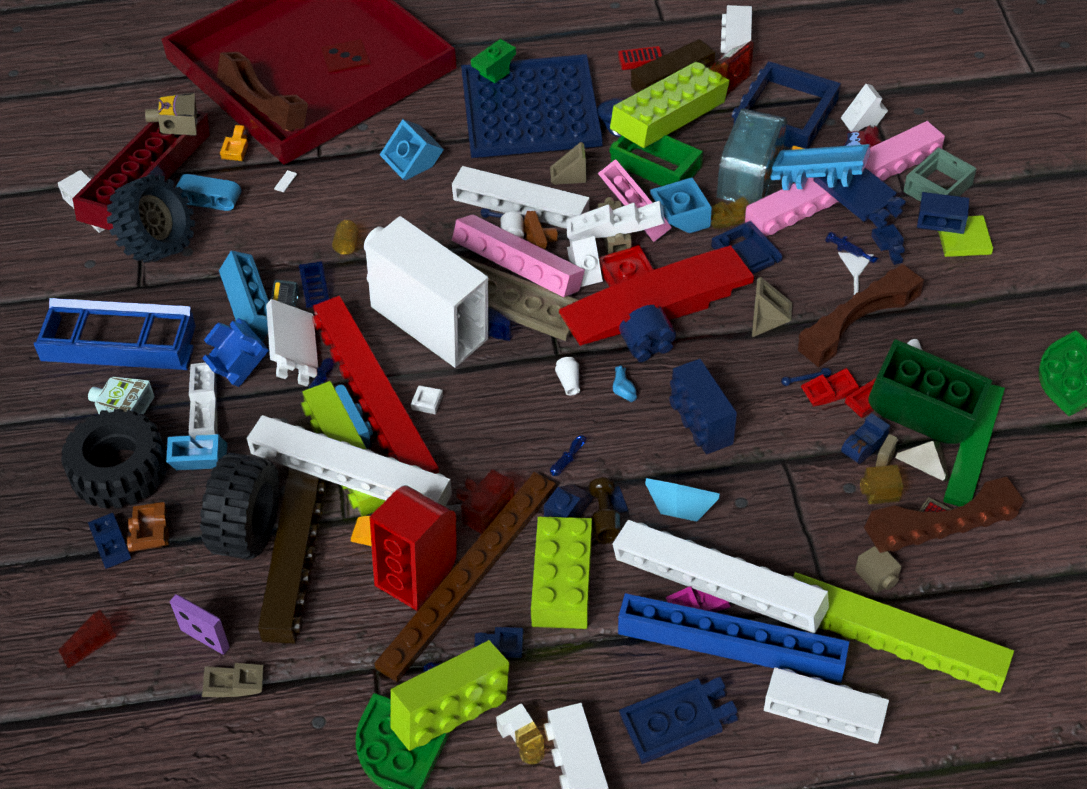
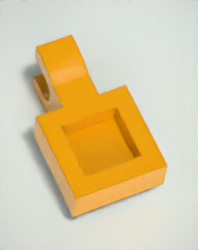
[220,125,248,161]

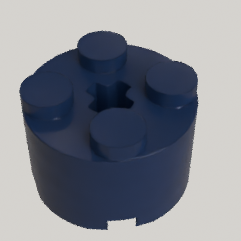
[619,305,676,362]

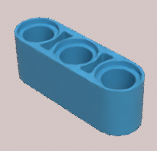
[175,174,242,211]

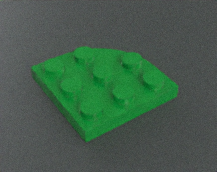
[1038,331,1087,417]
[356,693,450,789]

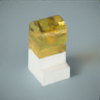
[496,703,545,764]

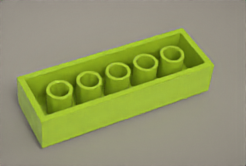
[610,62,729,148]

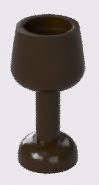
[588,477,622,544]

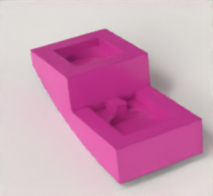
[666,586,731,613]

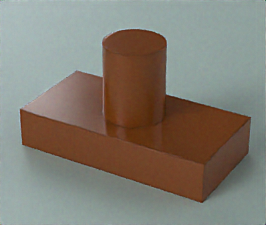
[523,211,557,250]

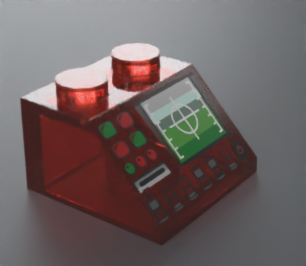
[707,41,754,96]

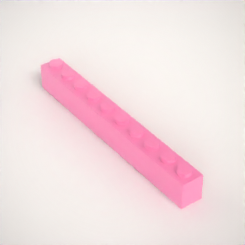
[745,121,945,237]

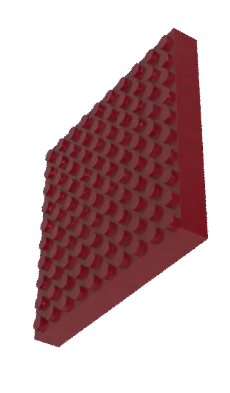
[162,0,457,165]

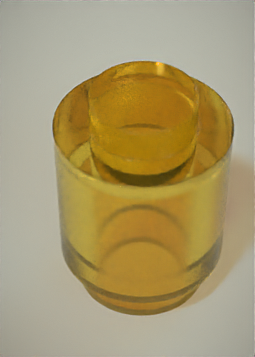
[332,220,359,254]

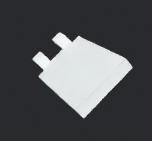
[266,299,318,386]

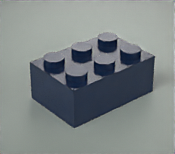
[669,359,737,455]

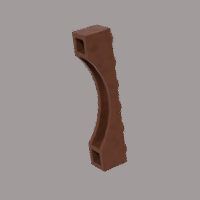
[217,52,308,131]
[798,264,924,368]
[864,477,1024,553]

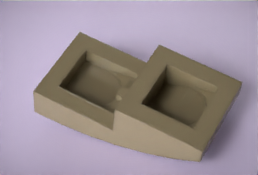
[202,663,263,697]

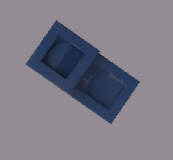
[88,513,131,569]

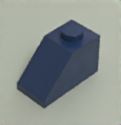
[544,484,594,518]

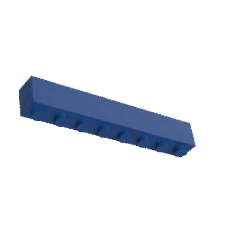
[618,593,849,683]

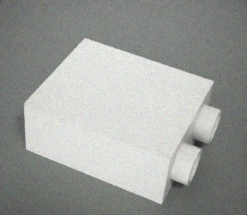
[364,216,488,368]

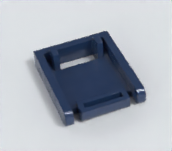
[711,221,782,274]

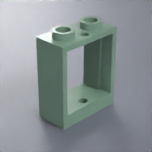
[903,147,976,201]

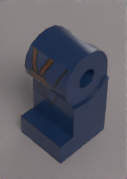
[841,413,890,464]

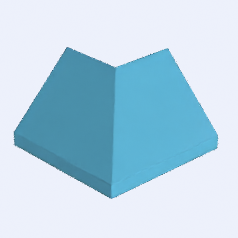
[645,478,720,522]

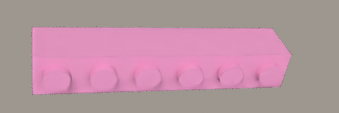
[452,215,585,297]

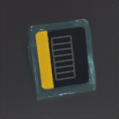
[271,280,299,307]

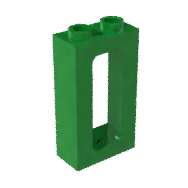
[609,135,703,186]

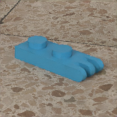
[335,385,373,449]

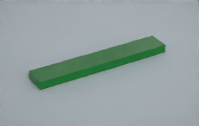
[943,384,1005,507]

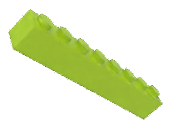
[793,572,1014,693]

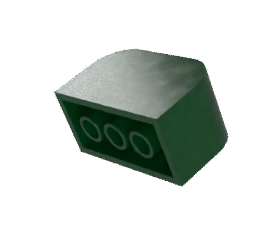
[868,339,993,444]

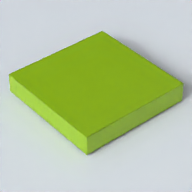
[938,215,993,257]

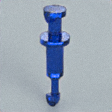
[825,232,878,263]

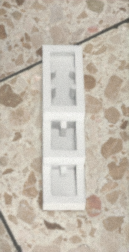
[566,201,665,240]

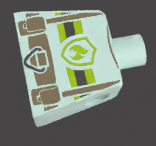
[88,377,155,416]

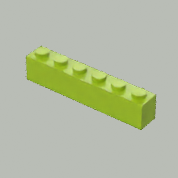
[301,381,385,516]

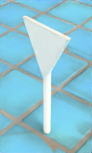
[838,252,874,295]

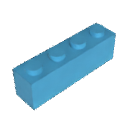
[219,251,269,341]

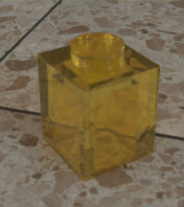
[860,465,903,504]

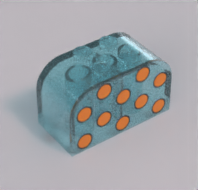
[717,108,787,205]

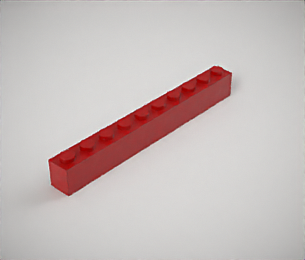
[312,296,439,474]

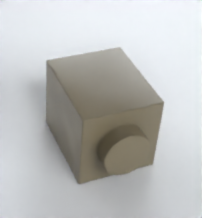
[855,546,901,594]

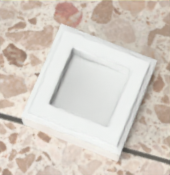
[411,385,443,414]

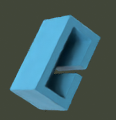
[166,434,227,470]

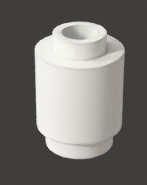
[500,212,524,239]

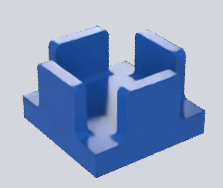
[203,318,269,387]

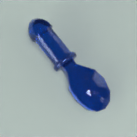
[550,435,587,476]

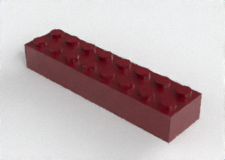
[72,111,210,230]

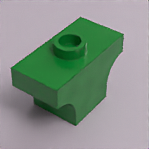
[471,39,516,83]

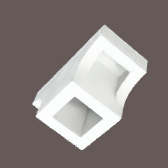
[841,84,888,132]
[567,235,603,287]

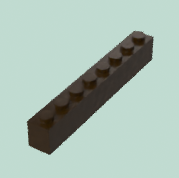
[258,467,327,644]

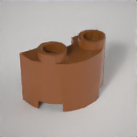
[127,502,169,552]

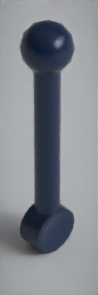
[481,208,525,222]
[781,368,831,386]

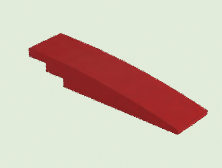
[559,245,754,346]

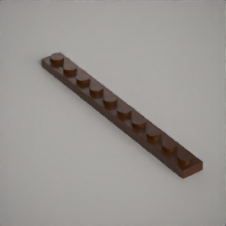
[374,472,556,683]

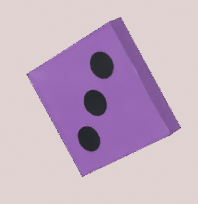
[169,595,230,655]

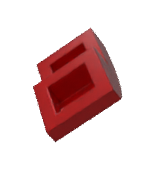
[801,368,859,406]

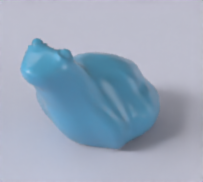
[613,366,637,402]

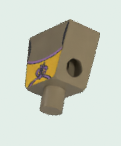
[145,93,197,135]

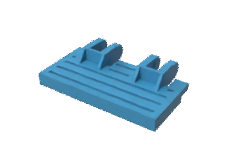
[771,144,871,190]

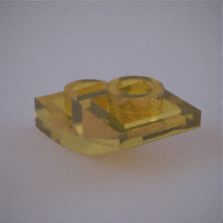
[710,197,750,229]

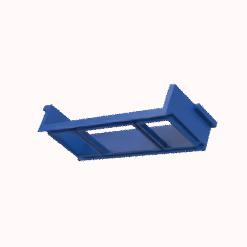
[34,298,196,370]

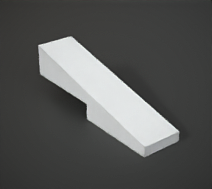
[189,362,218,447]

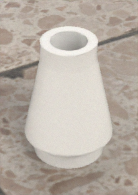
[555,357,580,396]

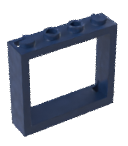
[732,61,841,149]

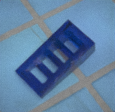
[299,261,329,308]

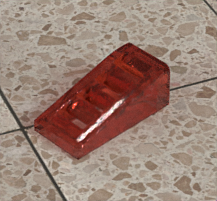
[58,609,116,668]

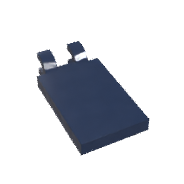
[813,168,906,230]
[619,677,738,764]

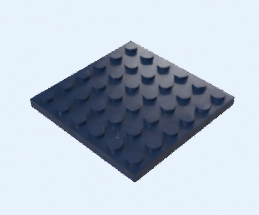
[461,54,602,158]

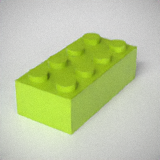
[531,517,592,629]
[391,640,509,751]

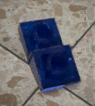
[488,307,511,341]

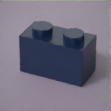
[917,192,970,234]

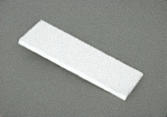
[274,170,297,192]

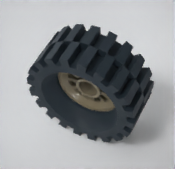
[107,174,195,263]

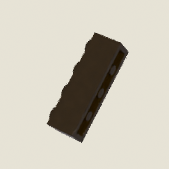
[631,39,715,93]

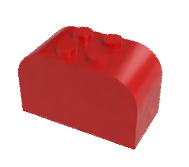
[369,485,456,611]

